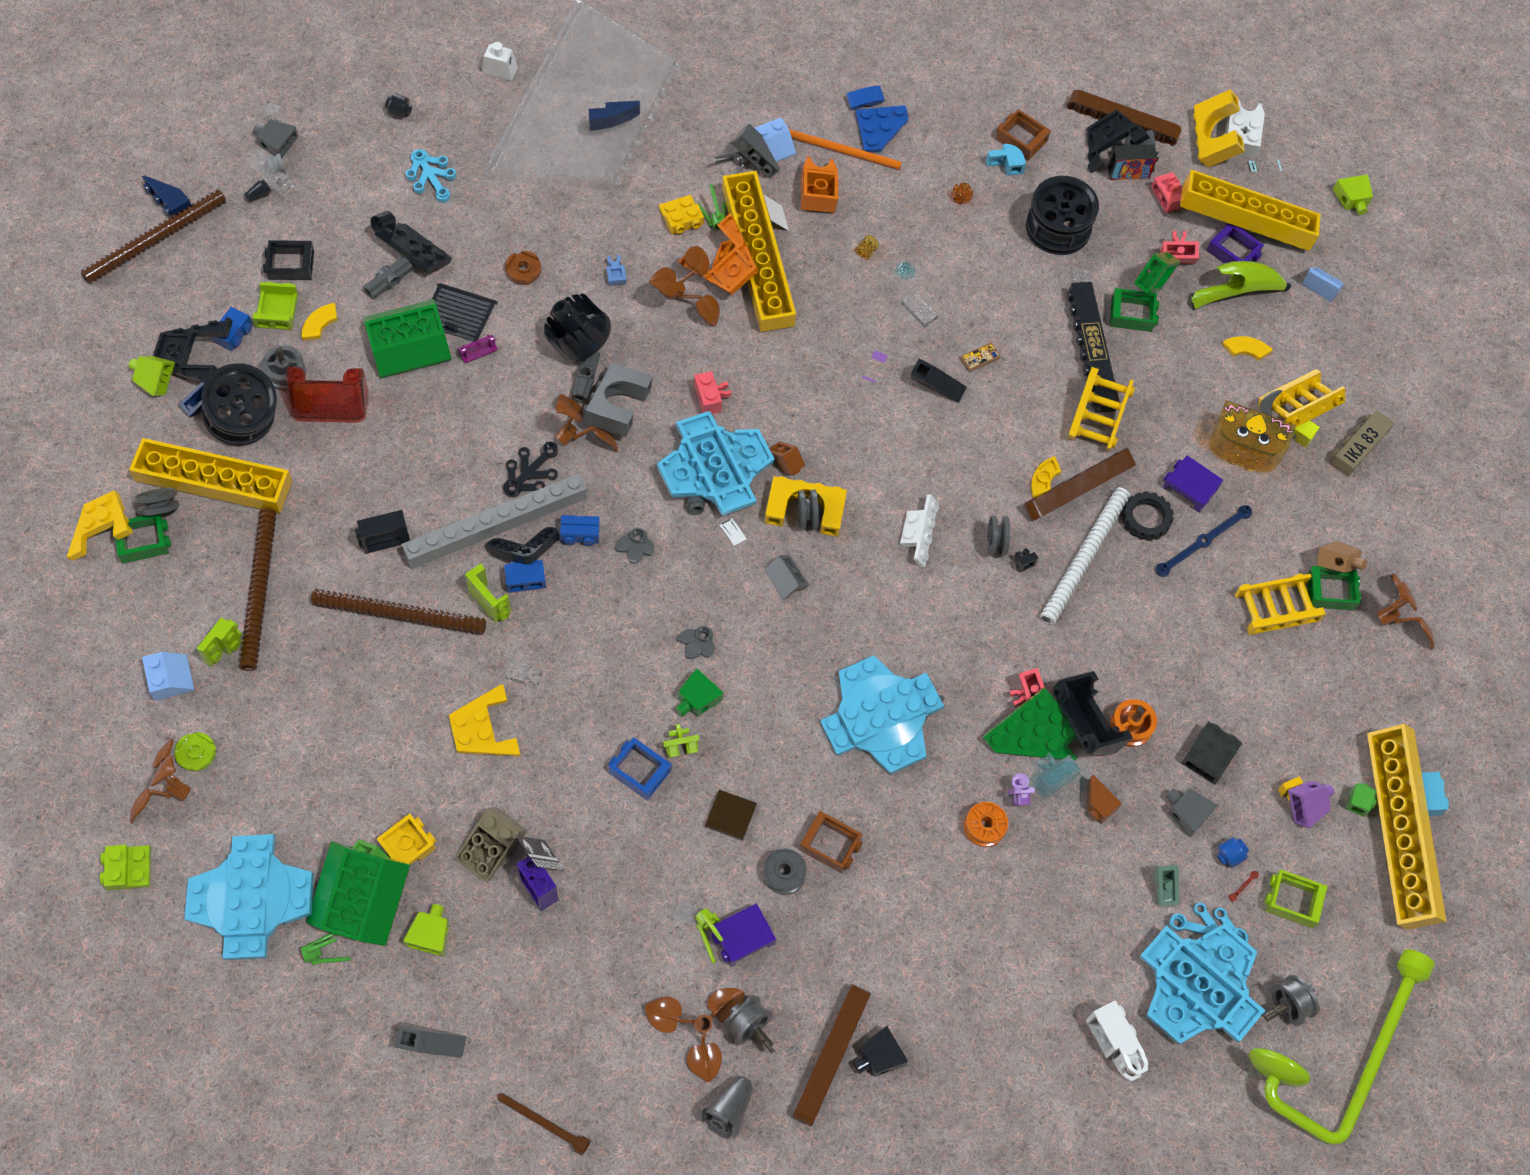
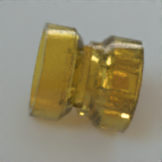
[855,235,879,260]

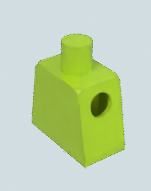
[1333,174,1373,215]
[129,355,175,396]
[403,904,449,957]

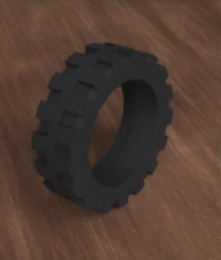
[1122,491,1174,541]

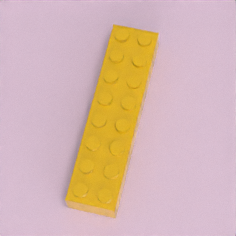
[1180,169,1321,251]
[129,438,292,513]

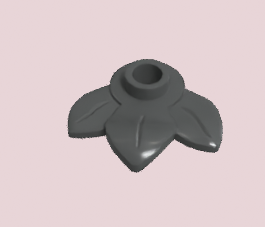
[616,528,654,563]
[677,626,715,659]

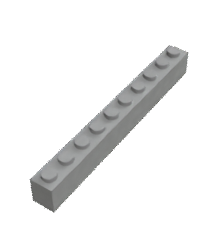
[402,474,587,569]

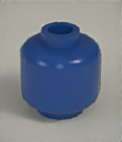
[1217,837,1249,867]

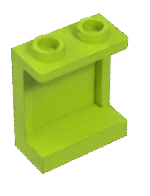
[252,282,298,330]
[465,563,511,623]

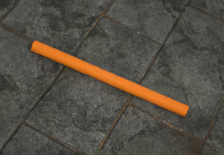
[789,129,902,170]

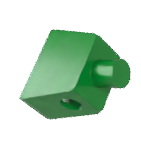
[675,668,724,717]

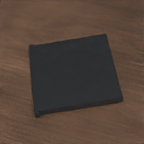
[431,283,498,342]

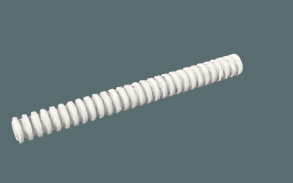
[1040,487,1130,625]

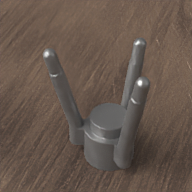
[714,151,750,175]

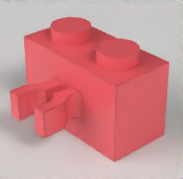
[1151,172,1183,213]
[1160,231,1199,264]
[694,371,731,414]
[1010,668,1044,707]

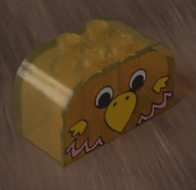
[1209,400,1296,473]

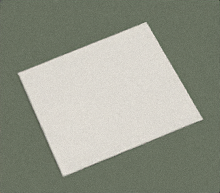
[764,195,789,231]

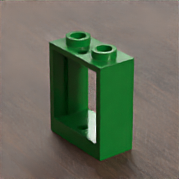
[1134,252,1181,294]
[1110,288,1159,332]
[115,514,171,564]
[1307,566,1362,611]

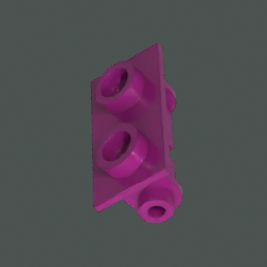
[458,334,498,364]

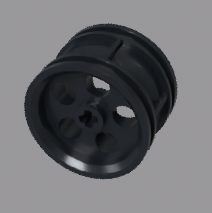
[1026,176,1099,255]
[201,363,277,446]

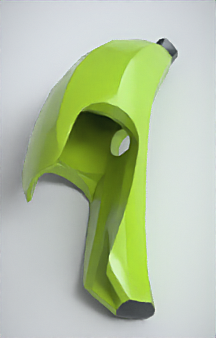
[1191,261,1291,310]

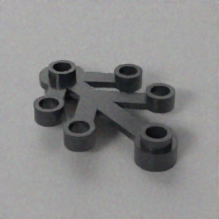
[503,441,558,497]

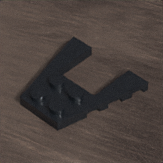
[153,317,233,383]

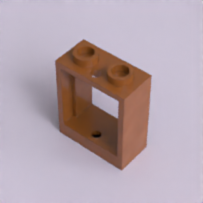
[996,109,1051,161]
[799,811,863,874]

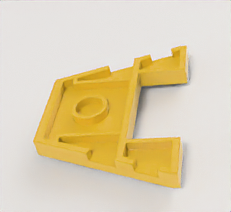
[67,490,132,560]
[449,684,521,757]

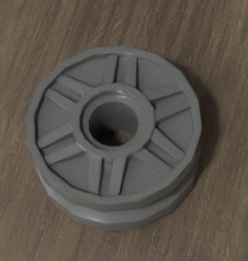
[135,488,180,516]
[797,489,819,530]
[987,516,1010,556]
[763,848,807,895]

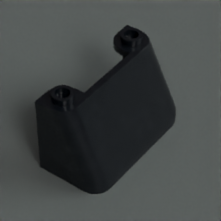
[1053,671,1133,755]

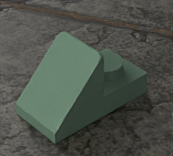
[1152,864,1179,906]

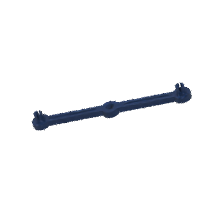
[1155,505,1252,577]

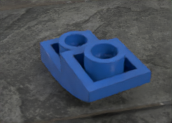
[846,85,885,110]

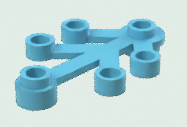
[406,149,456,203]
[1169,903,1248,943]

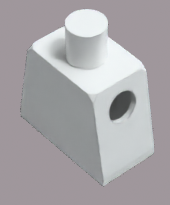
[482,42,518,80]

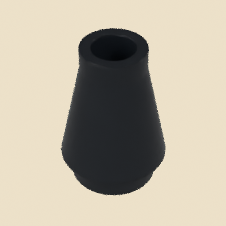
[244,179,271,202]

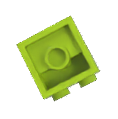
[197,617,242,667]
[100,844,151,891]

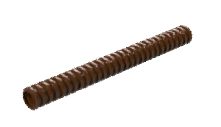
[81,189,226,284]
[239,507,277,671]
[311,588,486,635]

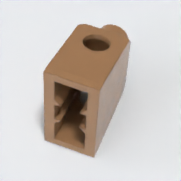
[1316,541,1367,573]

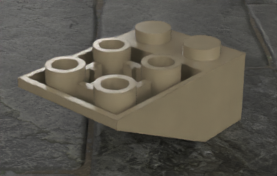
[455,807,528,883]

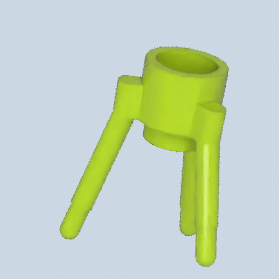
[695,908,723,963]

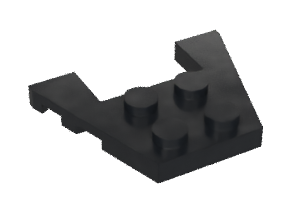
[1087,109,1150,173]

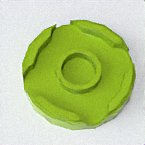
[174,732,216,771]

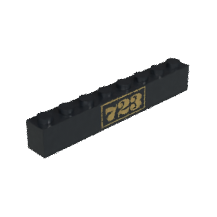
[1066,282,1120,413]

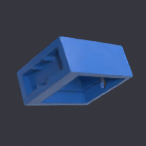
[608,737,672,801]

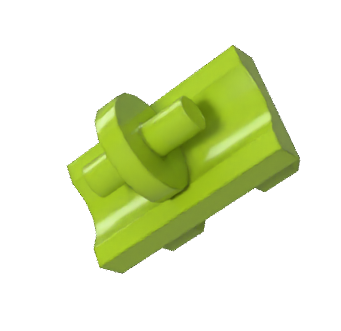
[662,723,700,758]

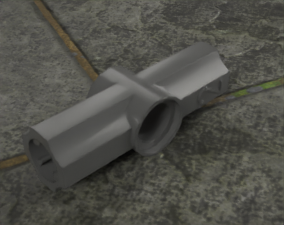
[363,256,414,299]
[572,351,600,403]

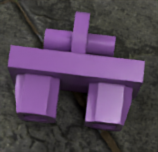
[1007,773,1035,806]

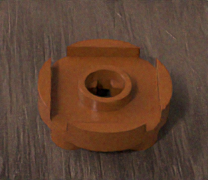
[505,251,541,285]

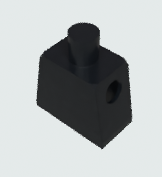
[853,1026,908,1077]

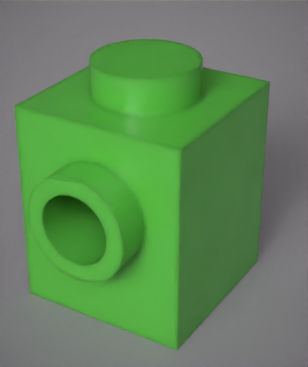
[1345,783,1377,817]

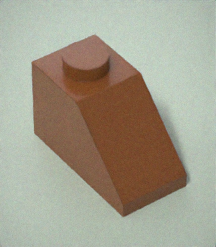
[769,441,806,475]
[1087,775,1122,824]

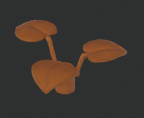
[649,246,720,327]
[555,393,618,452]
[1377,573,1434,650]
[130,738,191,824]
[645,988,744,1082]

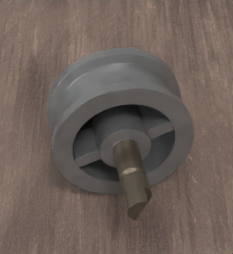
[262,345,306,390]
[1262,974,1320,1026]
[723,995,775,1053]

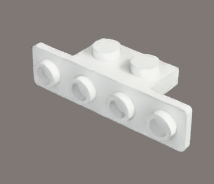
[900,494,939,568]

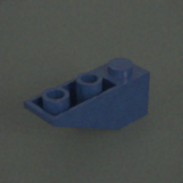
[142,175,192,218]

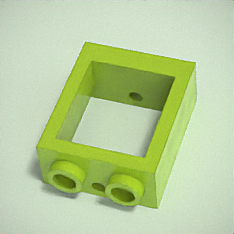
[1264,869,1328,928]

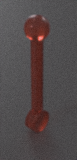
[1229,871,1259,902]

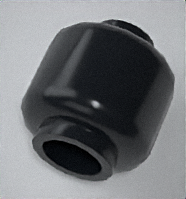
[385,93,412,119]

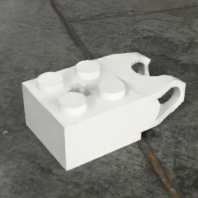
[1225,100,1265,158]
[1086,1000,1148,1082]

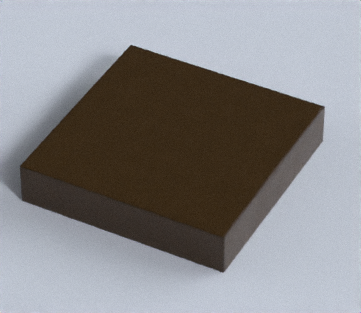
[705,789,757,841]

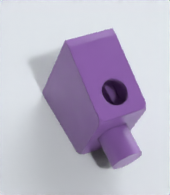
[1288,781,1335,828]

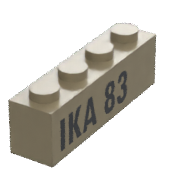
[1331,410,1394,477]

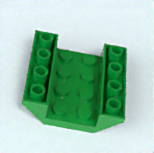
[363,299,452,379]
[306,841,411,946]

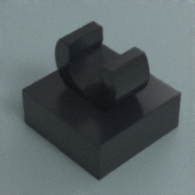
[1014,548,1038,573]

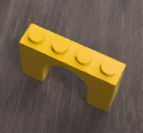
[1193,89,1245,167]
[765,476,847,537]

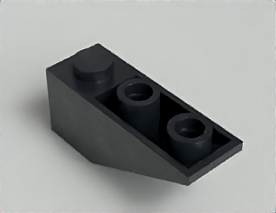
[910,358,967,403]

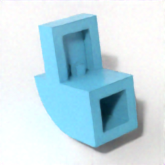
[986,144,1026,176]

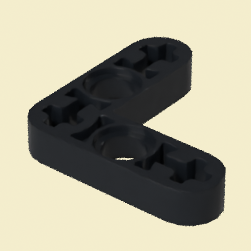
[487,527,559,564]

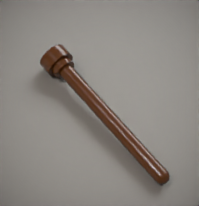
[497,1093,591,1156]

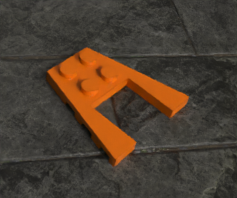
[678,213,758,295]

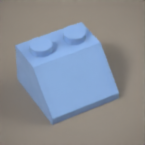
[755,118,796,162]
[142,652,195,701]

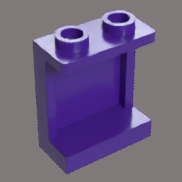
[1163,455,1223,513]
[711,903,776,967]

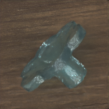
[894,261,916,280]

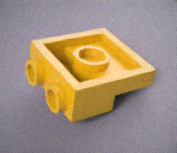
[659,195,704,235]
[377,814,437,865]

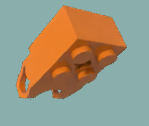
[801,156,838,213]

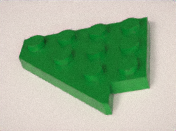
[983,687,1077,760]

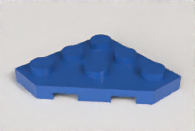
[856,105,909,153]

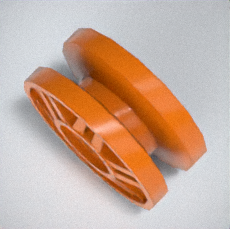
[964,802,1008,847]

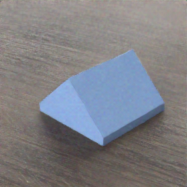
[1302,266,1345,302]

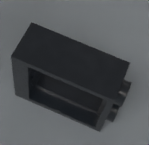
[263,240,314,280]
[355,510,410,554]

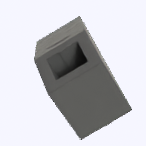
[732,123,780,179]
[395,1022,467,1058]

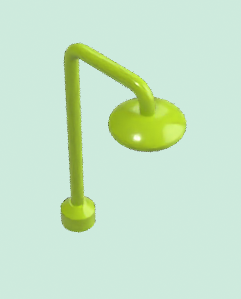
[1249,949,1435,1145]

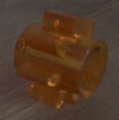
[951,182,974,204]

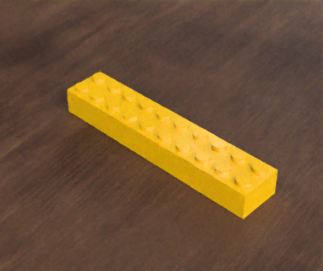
[722,171,796,332]
[1367,724,1447,929]

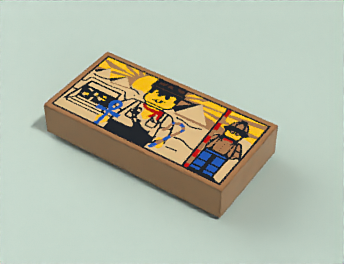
[960,342,1001,372]

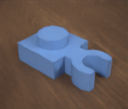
[606,255,627,285]

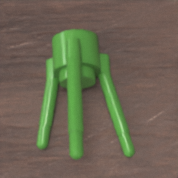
[697,184,726,230]
[301,933,351,965]

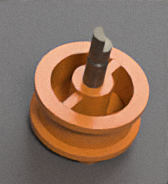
[1110,699,1157,747]

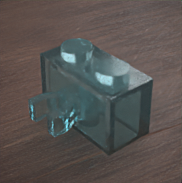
[1034,753,1082,798]

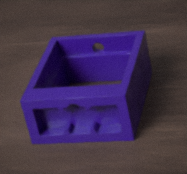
[1207,223,1264,263]
[516,856,559,911]

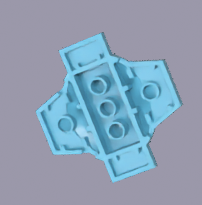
[657,411,774,516]
[820,656,944,775]
[184,834,314,960]
[1139,924,1266,1045]

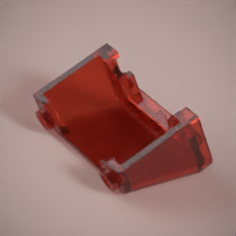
[286,367,369,423]

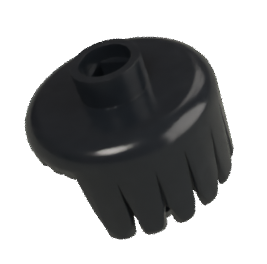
[544,293,611,361]

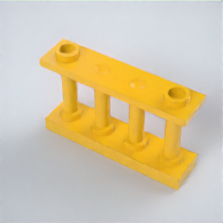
[1067,367,1135,452]
[1259,369,1345,431]
[1235,574,1326,635]

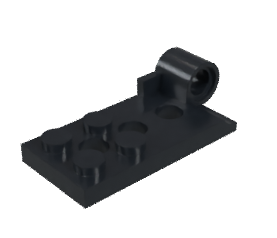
[370,211,452,273]

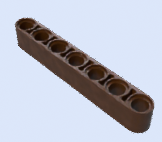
[1067,90,1182,146]
[1023,448,1136,521]
[792,984,871,1127]

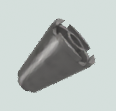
[699,1076,753,1139]

